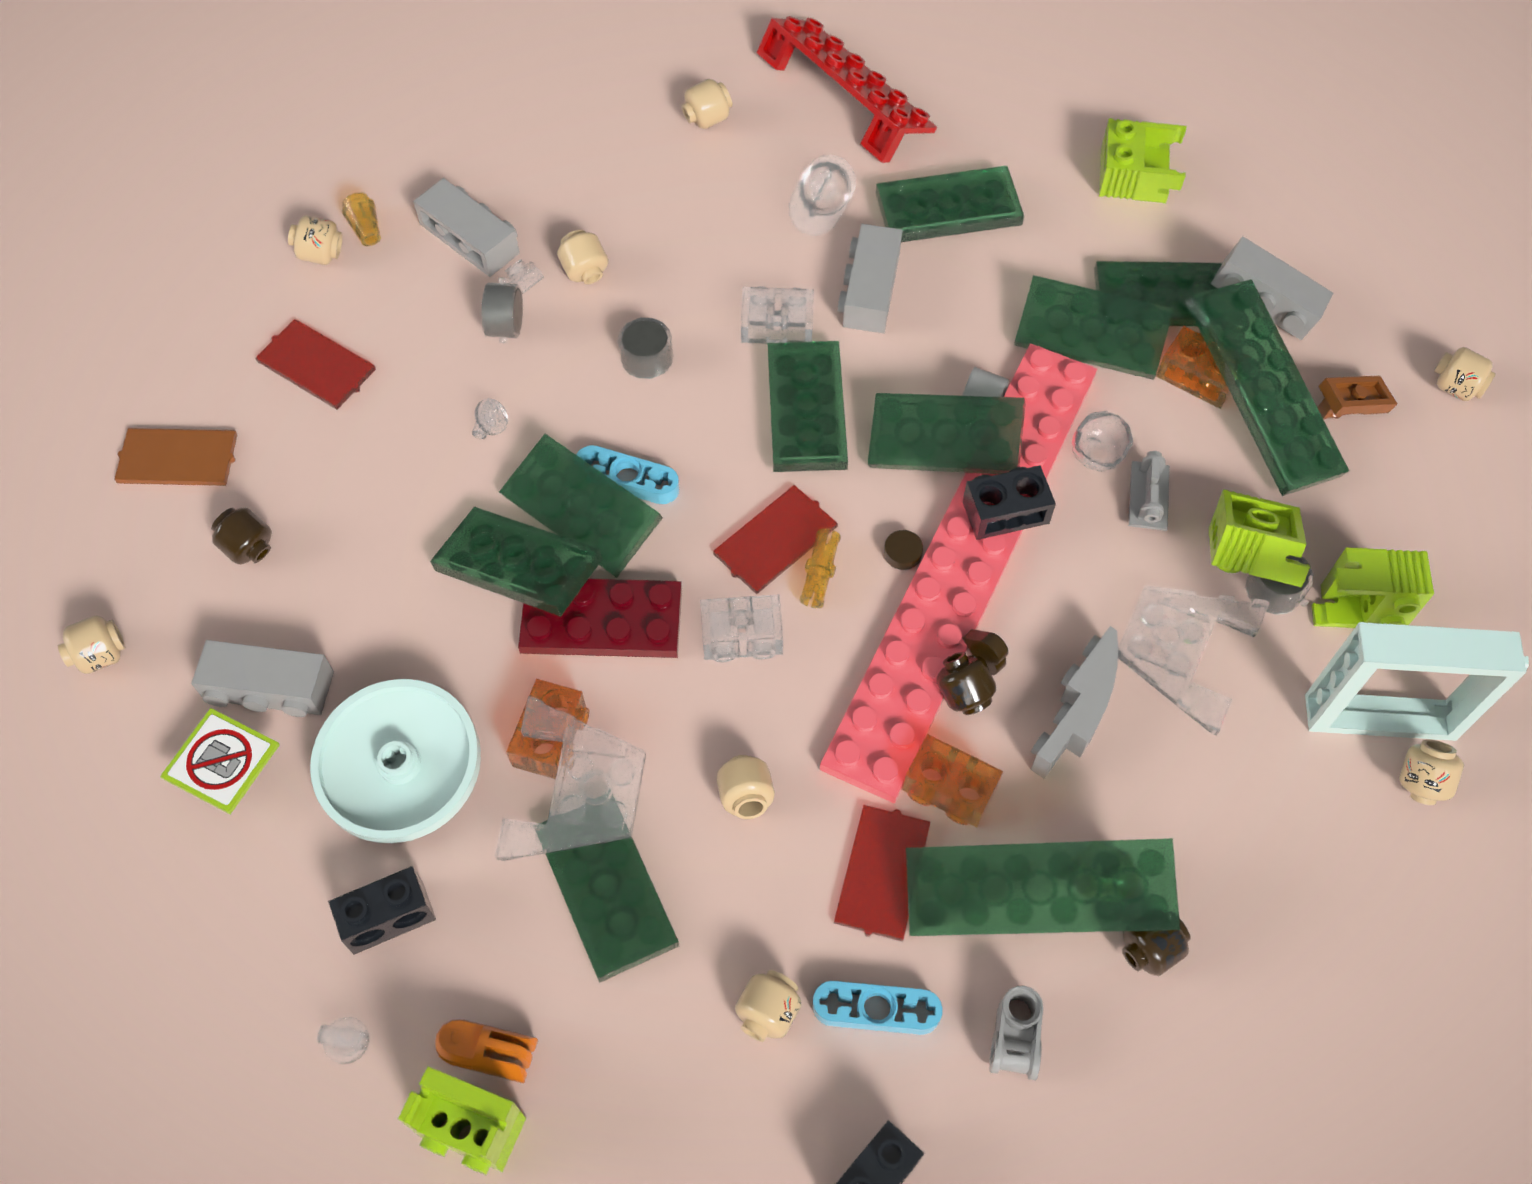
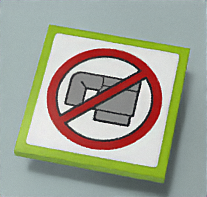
[160,708,280,815]

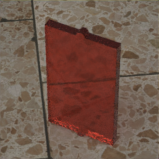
[255,319,376,410]
[713,485,838,595]
[834,805,931,942]

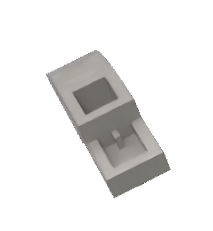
[1031,626,1118,779]

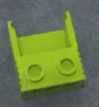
[1099,118,1186,203]
[1208,489,1310,587]
[1311,547,1434,628]
[398,1066,527,1175]

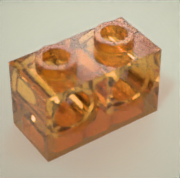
[1156,326,1250,409]
[506,679,590,780]
[902,734,1004,828]

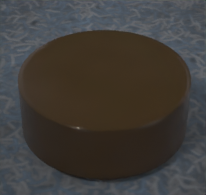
[884,530,923,570]

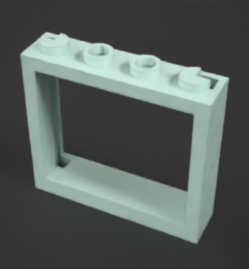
[1305,622,1529,741]

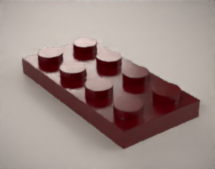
[518,577,682,658]

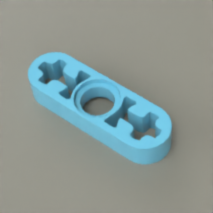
[575,445,680,504]
[812,981,943,1035]

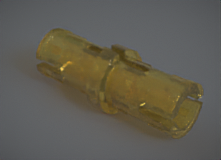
[799,528,841,608]

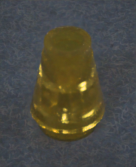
[342,193,381,246]

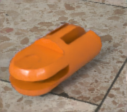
[435,1019,538,1084]

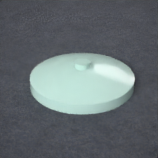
[310,679,481,843]

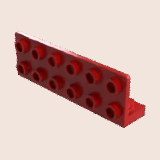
[756,16,937,163]

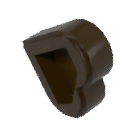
[962,629,1008,675]

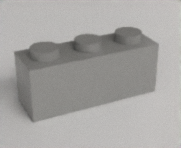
[413,178,520,277]
[838,224,903,333]
[1211,236,1333,340]
[191,640,334,717]

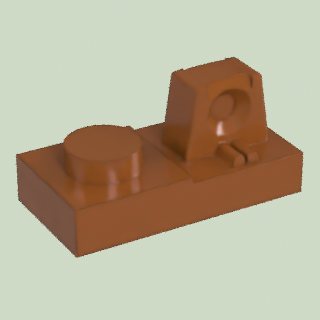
[1316,376,1397,419]

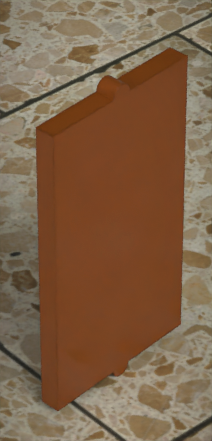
[114,428,238,486]

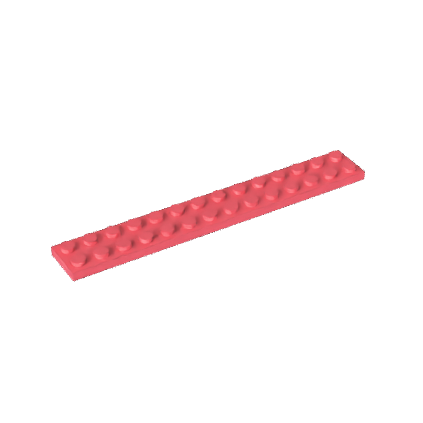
[820,343,1098,804]

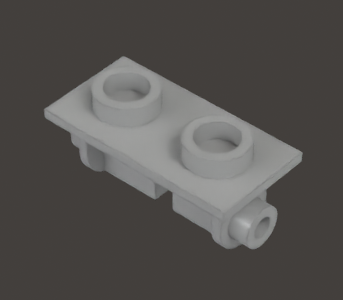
[1129,451,1170,531]

